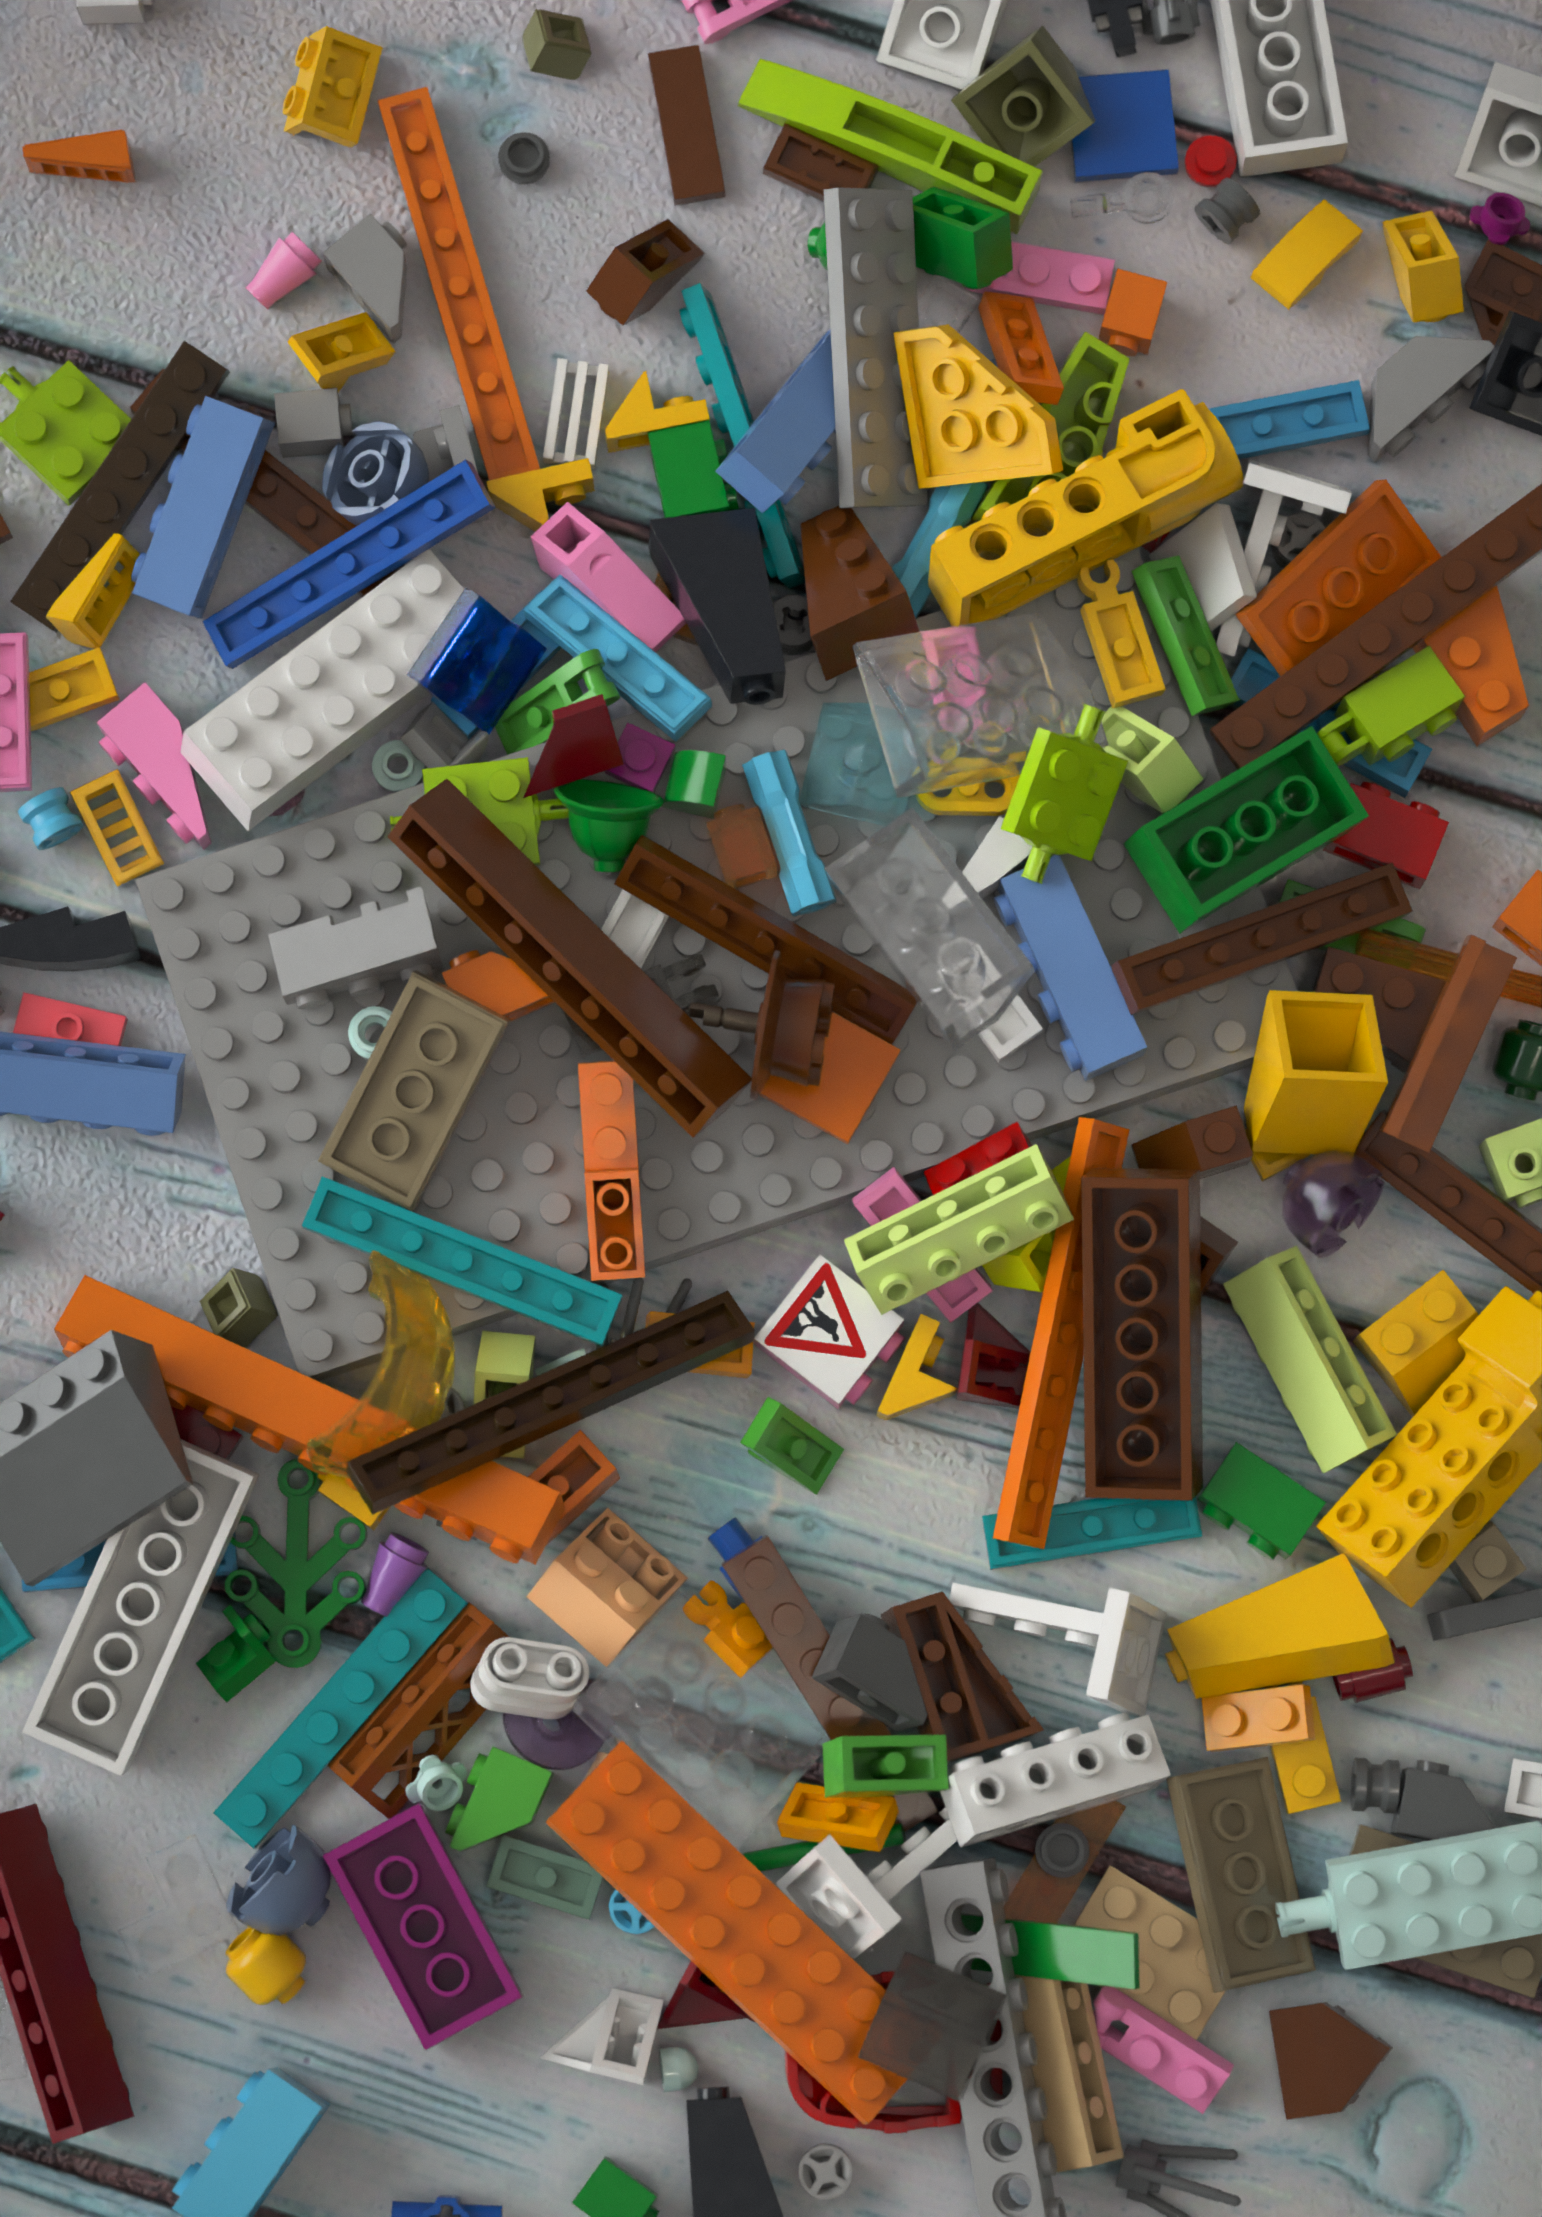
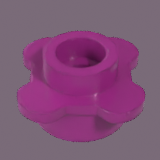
[1469,192,1531,245]

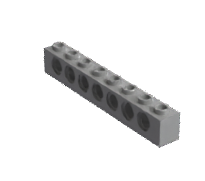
[920,1857,1066,2217]

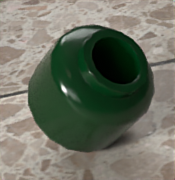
[1492,1019,1542,1101]

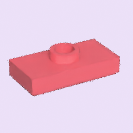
[13,992,128,1046]

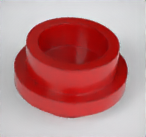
[1185,135,1237,187]

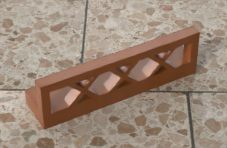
[1379,935,1517,1153]
[327,1602,511,1819]

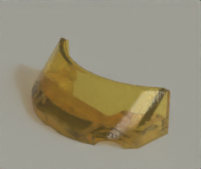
[306,1250,455,1479]

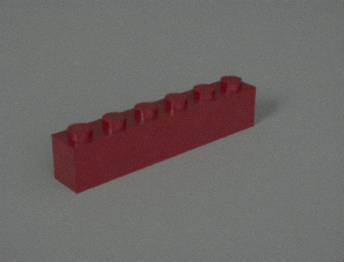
[0,1804,135,2144]

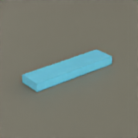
[523,574,712,742]

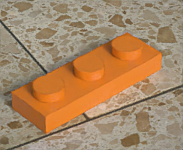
[978,291,1064,405]

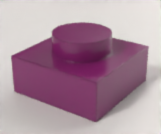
[605,722,676,792]

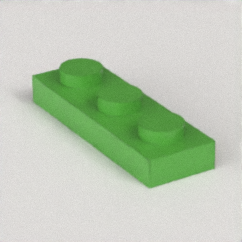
[1131,555,1239,716]

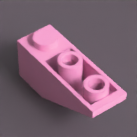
[531,502,686,653]
[97,682,212,850]

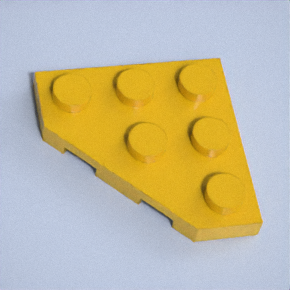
[893,324,1063,489]

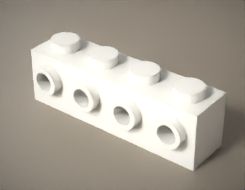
[940,1712,1171,1848]

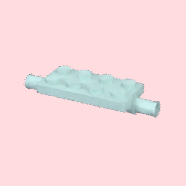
[1275,1821,1542,1970]

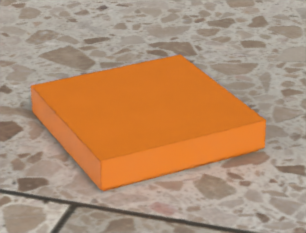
[759,1012,901,1145]

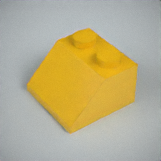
[1353,1270,1478,1417]

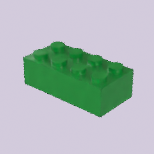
[1123,726,1369,934]

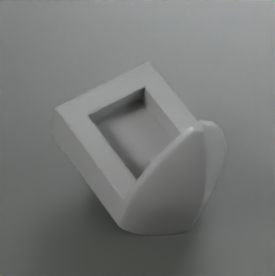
[400,702,489,768]

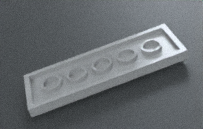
[823,188,928,508]

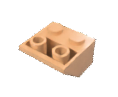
[526,1508,688,1667]

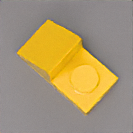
[288,312,396,393]
[605,371,710,453]
[486,458,595,532]
[876,1314,958,1420]

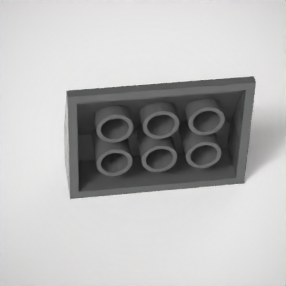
[0,1330,193,1587]

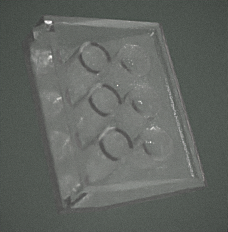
[852,612,1109,798]
[572,1590,830,1849]

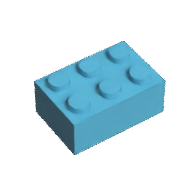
[172,2067,331,2217]

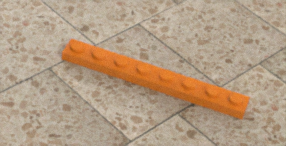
[378,87,540,480]
[993,1117,1130,1549]

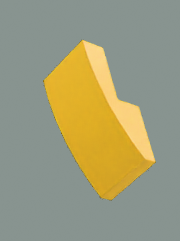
[1250,199,1363,310]

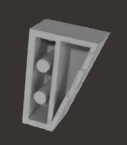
[268,886,443,1009]

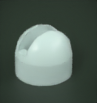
[659,2047,699,2092]

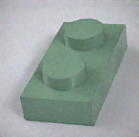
[486,1835,603,1920]

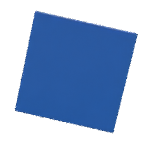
[1071,69,1179,183]

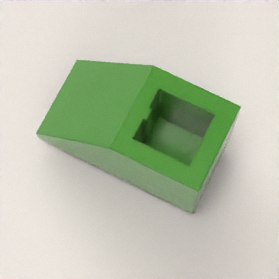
[445,1746,554,1852]

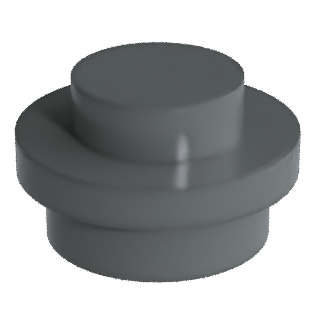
[498,132,550,184]
[1035,1823,1089,1878]

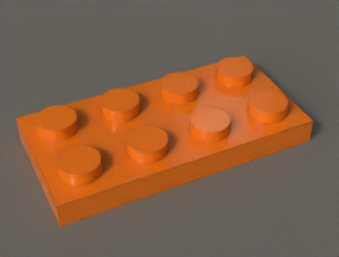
[1236,479,1442,677]

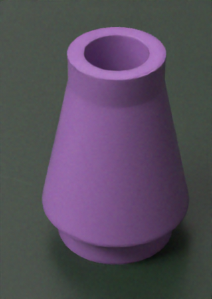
[361,1532,429,1616]

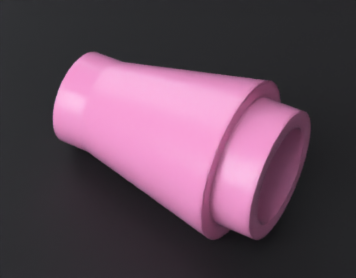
[245,232,322,309]

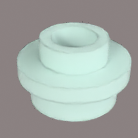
[372,740,425,793]
[348,1006,392,1059]

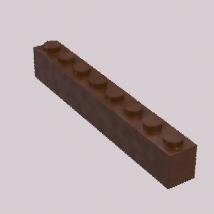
[388,779,752,1138]

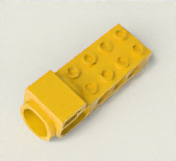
[928,389,1243,637]
[1316,1286,1542,1608]

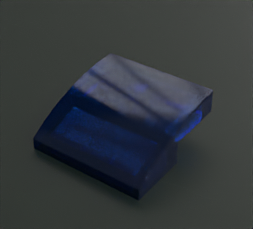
[407,588,547,735]

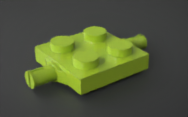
[0,360,131,506]
[1001,704,1128,884]
[390,757,569,865]

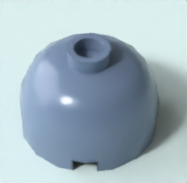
[322,421,429,526]
[226,1825,331,1936]

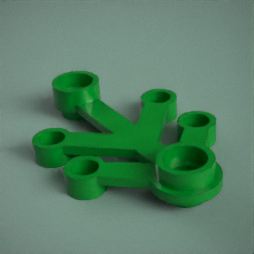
[225,1458,368,1668]

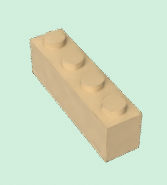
[1016,1975,1124,2172]

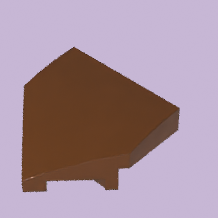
[1464,239,1542,346]
[1269,2002,1393,2120]

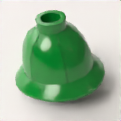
[554,779,664,872]

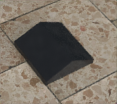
[1469,310,1542,436]

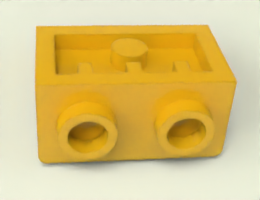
[283,26,383,148]

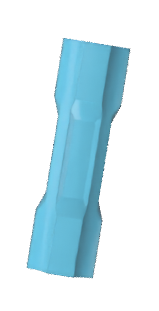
[892,482,988,619]
[742,749,837,917]

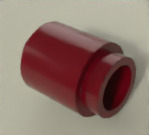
[1332,1638,1413,1703]

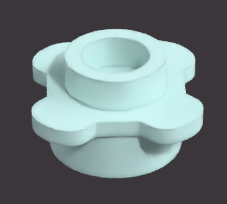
[405,1755,467,1811]

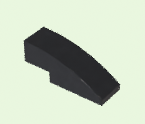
[0,906,143,971]

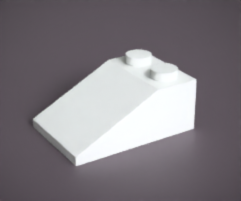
[876,0,1009,89]

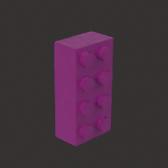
[322,1803,524,2050]

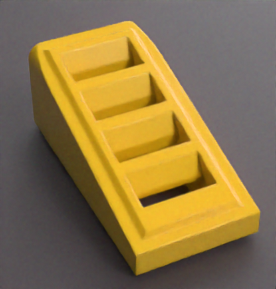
[46,533,140,649]
[69,769,164,887]

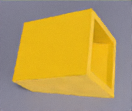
[1244,990,1388,1156]

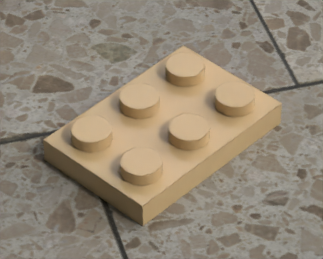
[1074,1865,1225,2040]

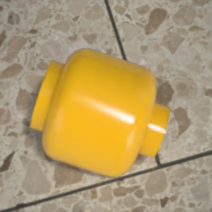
[225,1927,306,2005]

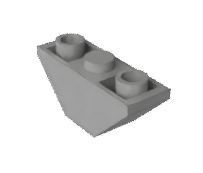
[1368,336,1495,462]

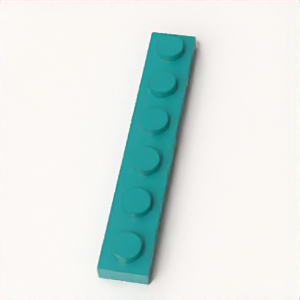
[679,283,806,589]
[302,1176,623,1347]
[213,1568,468,1849]

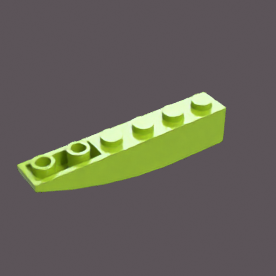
[738,58,1042,235]

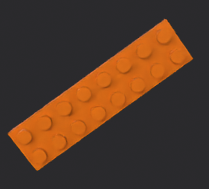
[545,1740,940,2125]

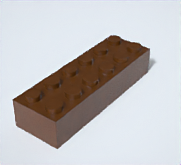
[1081,1168,1203,1501]

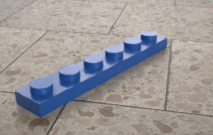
[202,459,496,669]

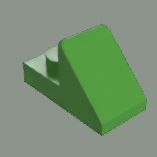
[740,1397,844,1495]

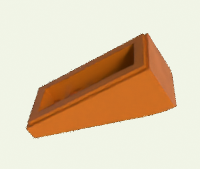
[22,129,136,183]

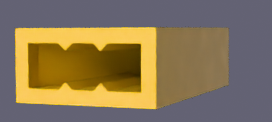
[1165,1553,1395,1699]

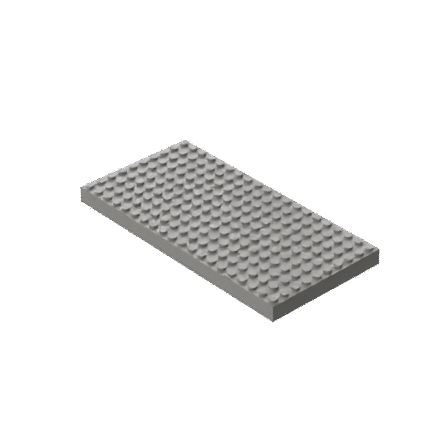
[135,548,1297,1382]

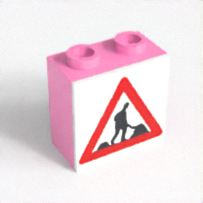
[754,1254,905,1409]

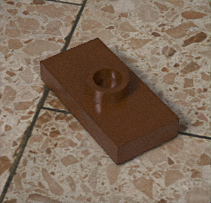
[763,123,878,201]

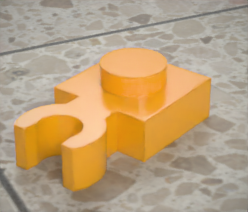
[682,1580,773,1679]

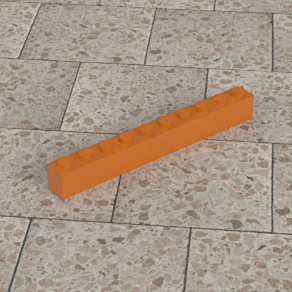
[54,1275,565,1565]

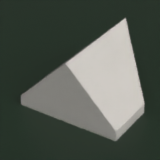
[540,1988,664,2085]

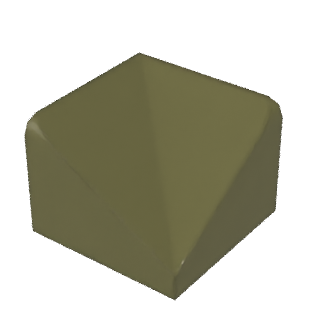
[522,9,592,80]
[199,1268,278,1348]

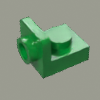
[196,1605,276,1703]

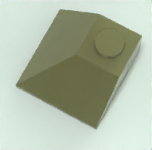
[951,25,1096,167]

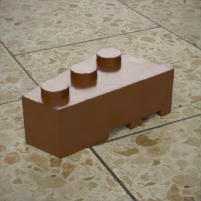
[800,506,921,681]
[1312,946,1446,1073]
[881,1591,1044,1763]

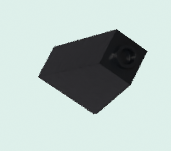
[648,508,786,705]
[686,2086,784,2217]

